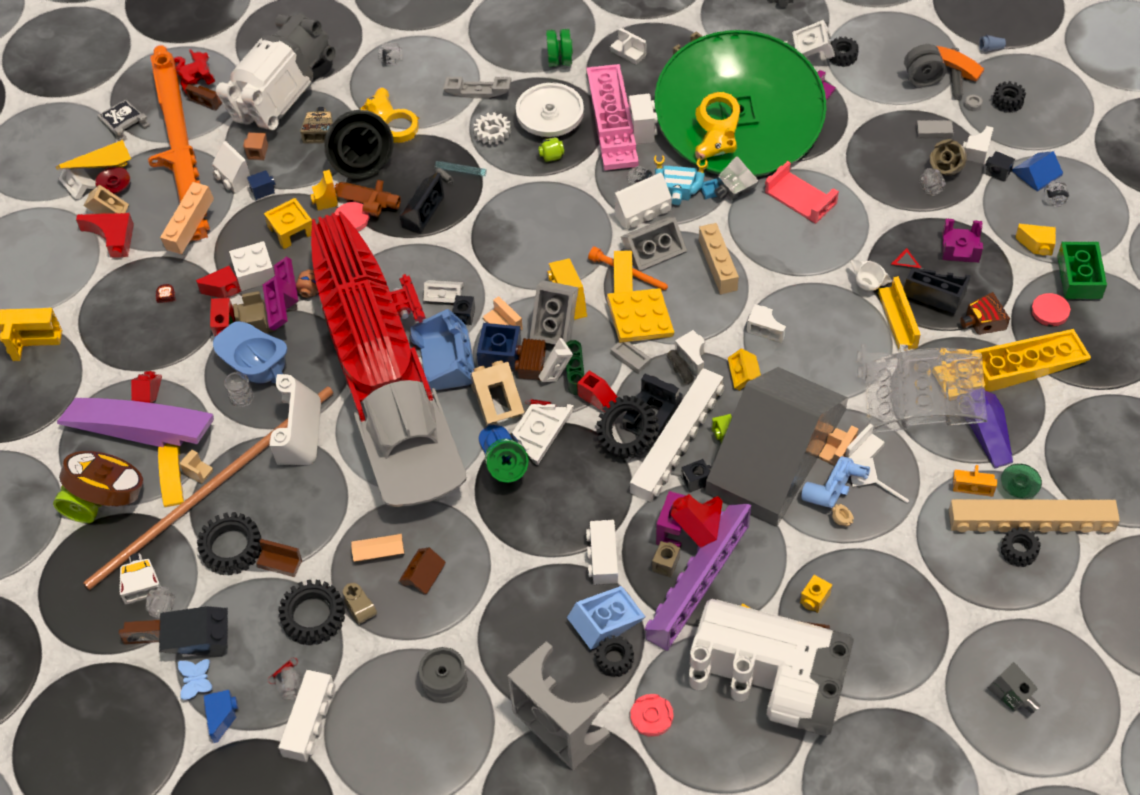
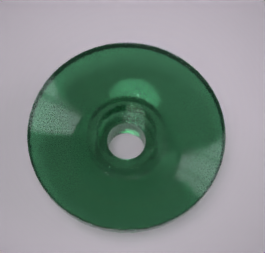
[1001,463,1042,499]

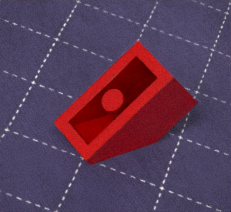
[196,266,241,298]

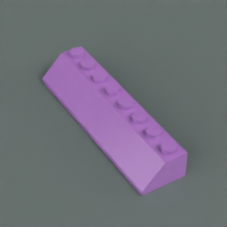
[645,504,751,651]

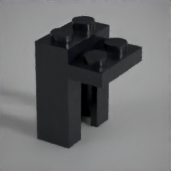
[623,373,683,442]

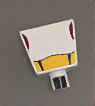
[120,554,164,605]

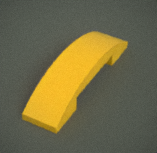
[158,443,184,508]

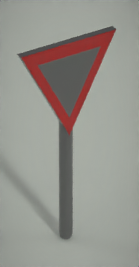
[891,248,926,270]

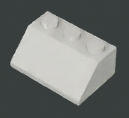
[615,173,672,230]

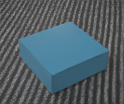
[701,179,719,199]

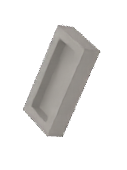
[916,120,953,138]
[611,342,651,374]

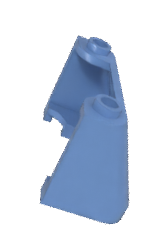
[410,309,475,391]

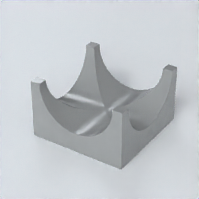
[508,641,610,770]

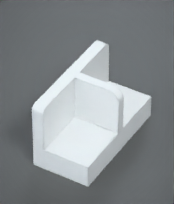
[610,28,646,65]

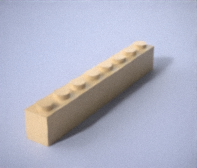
[949,499,1120,533]

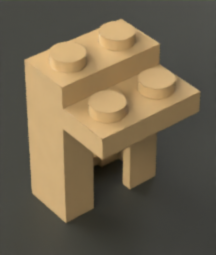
[470,361,524,427]

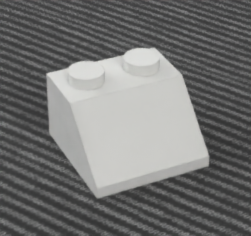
[212,141,250,194]

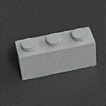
[620,217,687,271]

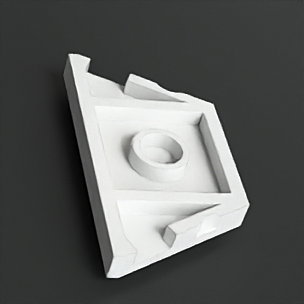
[512,404,573,465]

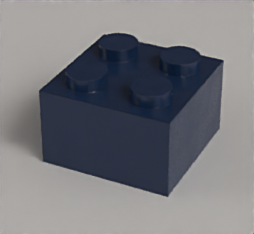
[477,323,521,370]

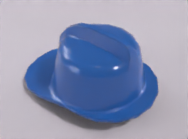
[479,425,512,463]

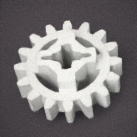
[474,112,511,145]

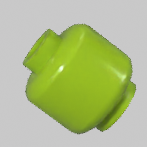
[538,138,564,162]

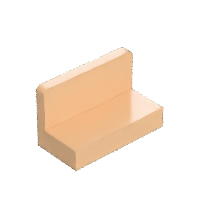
[483,296,523,330]

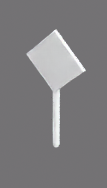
[851,458,909,503]

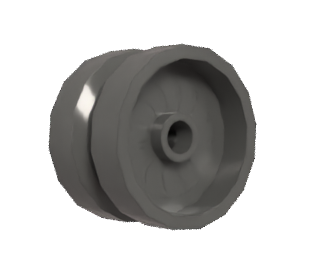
[904,44,947,88]
[418,647,468,703]

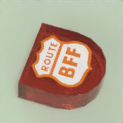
[156,284,175,303]

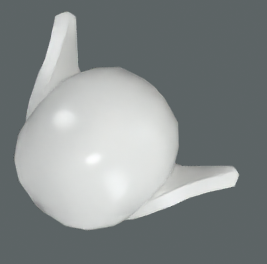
[850,260,892,291]

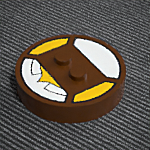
[59,451,143,506]

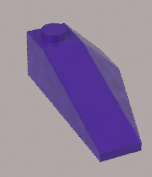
[960,389,1013,469]

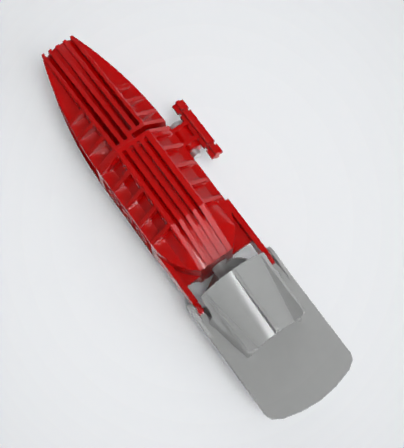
[311,211,466,507]

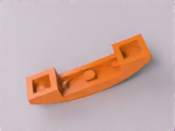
[936,46,984,82]

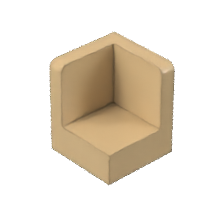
[179,450,213,484]

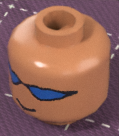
[296,269,318,298]

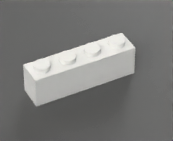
[279,670,335,762]

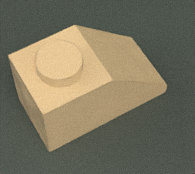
[84,185,129,214]

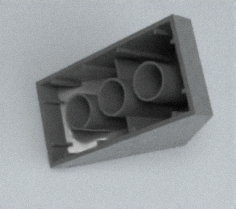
[706,367,848,527]

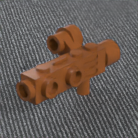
[335,180,401,217]

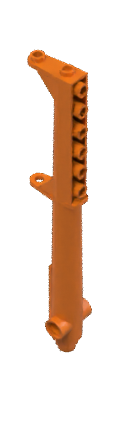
[148,45,210,242]

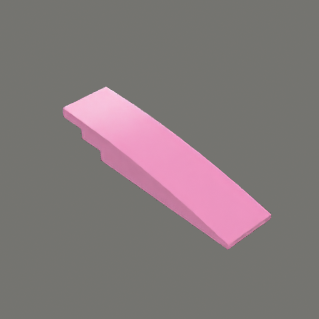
[587,64,639,170]

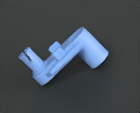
[802,456,870,508]

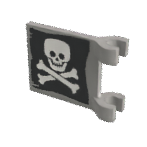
[97,99,150,141]

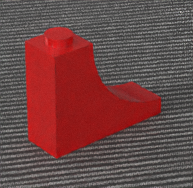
[76,213,134,258]
[671,494,723,548]

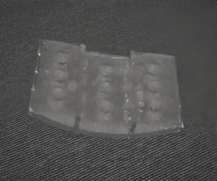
[865,348,987,433]

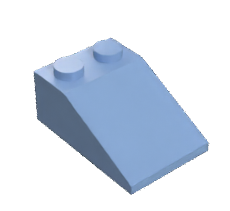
[567,586,646,649]

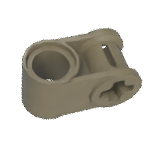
[343,583,377,624]

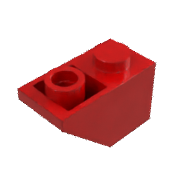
[578,370,617,412]
[131,371,162,403]

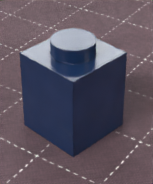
[247,170,276,200]

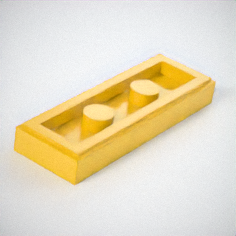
[614,251,633,293]

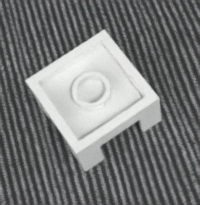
[792,20,835,62]

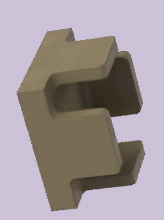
[233,291,277,333]

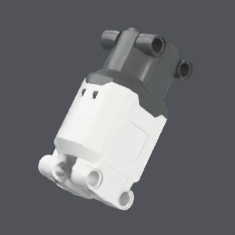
[216,14,336,130]

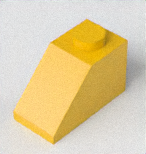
[1015,224,1056,256]

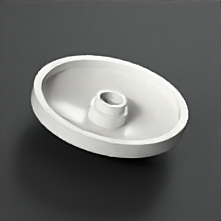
[516,83,584,137]

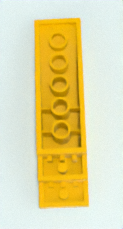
[932,329,1091,402]

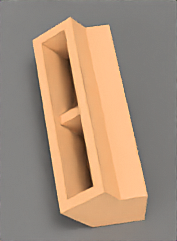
[351,534,405,562]

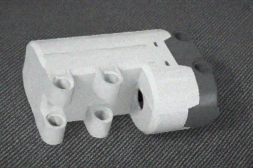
[689,599,854,736]

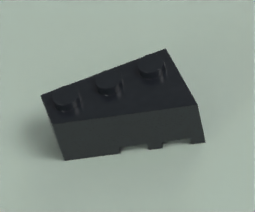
[904,268,971,314]

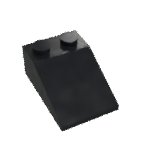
[159,606,228,657]

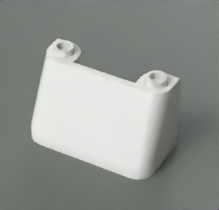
[270,374,321,465]

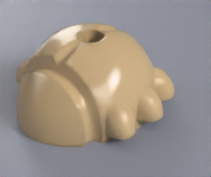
[832,504,854,526]

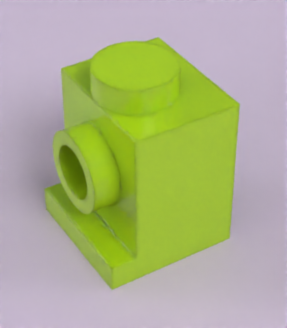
[711,414,732,444]

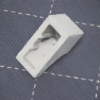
[963,126,994,164]
[747,304,786,343]
[675,330,705,376]

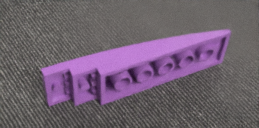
[57,398,214,447]

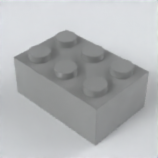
[530,280,579,345]

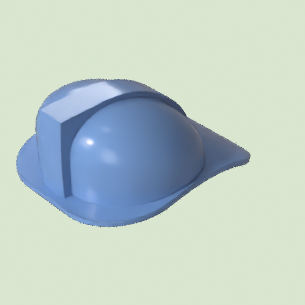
[213,321,287,384]

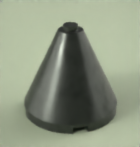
[324,110,394,179]

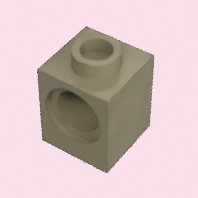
[652,541,680,578]

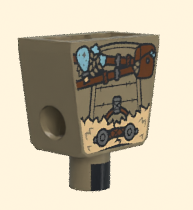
[300,107,333,144]

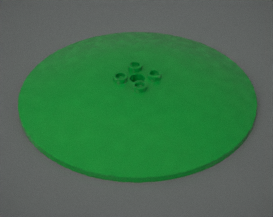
[654,30,826,177]

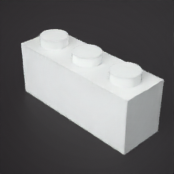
[586,520,618,585]

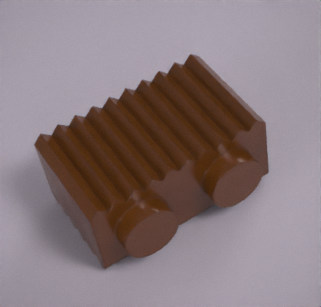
[515,338,546,380]

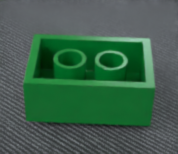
[1057,242,1107,299]

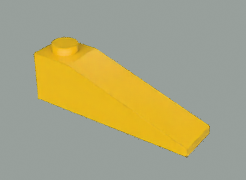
[55,140,131,170]

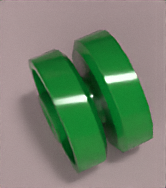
[546,29,573,67]

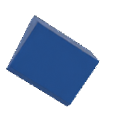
[1012,151,1063,192]

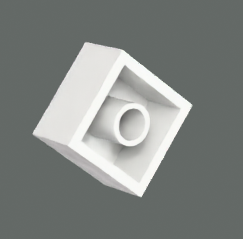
[629,94,657,144]
[229,241,275,291]

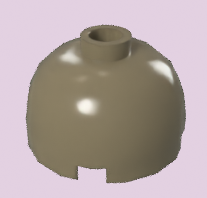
[930,139,967,176]

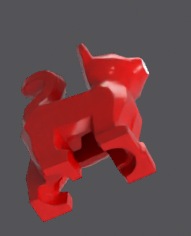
[174,49,216,94]

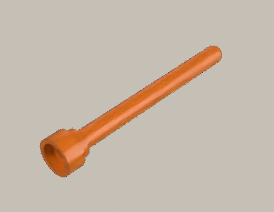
[588,246,668,290]

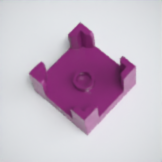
[942,218,983,263]
[656,491,686,548]

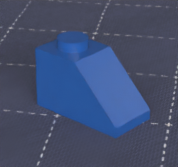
[204,690,238,743]

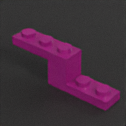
[263,256,298,331]

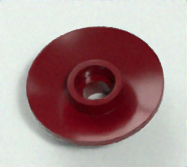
[95,167,130,194]

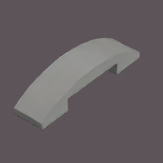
[443,77,512,98]

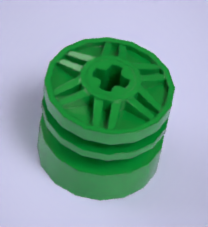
[485,438,529,483]

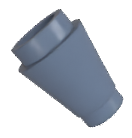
[979,35,1006,52]

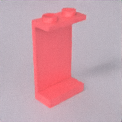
[765,161,839,224]

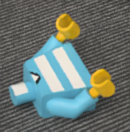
[654,155,708,205]

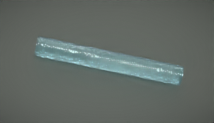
[435,161,487,176]

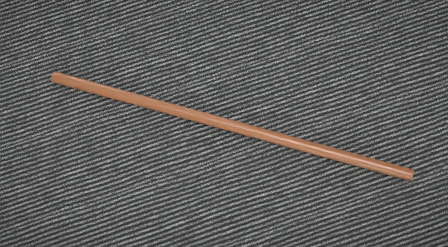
[83,386,333,590]

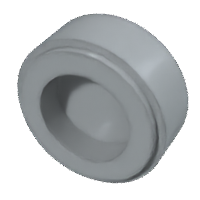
[964,95,983,111]

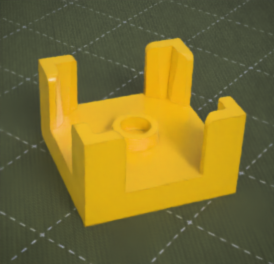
[264,198,312,249]

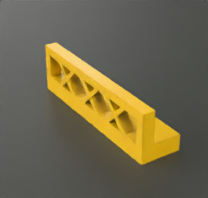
[878,276,921,351]

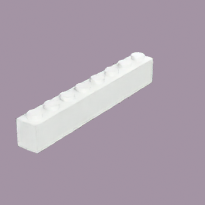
[630,368,725,502]

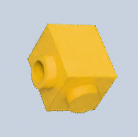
[800,575,832,613]

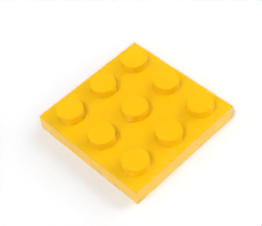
[606,288,674,343]

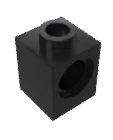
[985,151,1015,182]
[452,295,475,325]
[681,459,711,493]

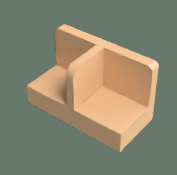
[819,426,859,466]

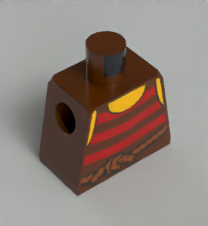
[960,292,1010,335]

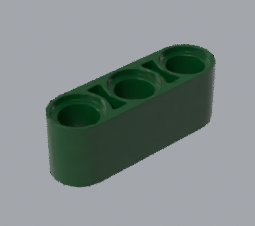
[566,340,584,395]

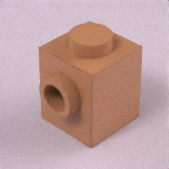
[244,133,268,160]

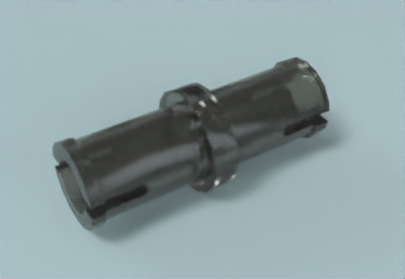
[667,349,694,384]

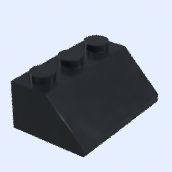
[399,172,444,234]

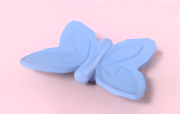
[178,659,212,700]

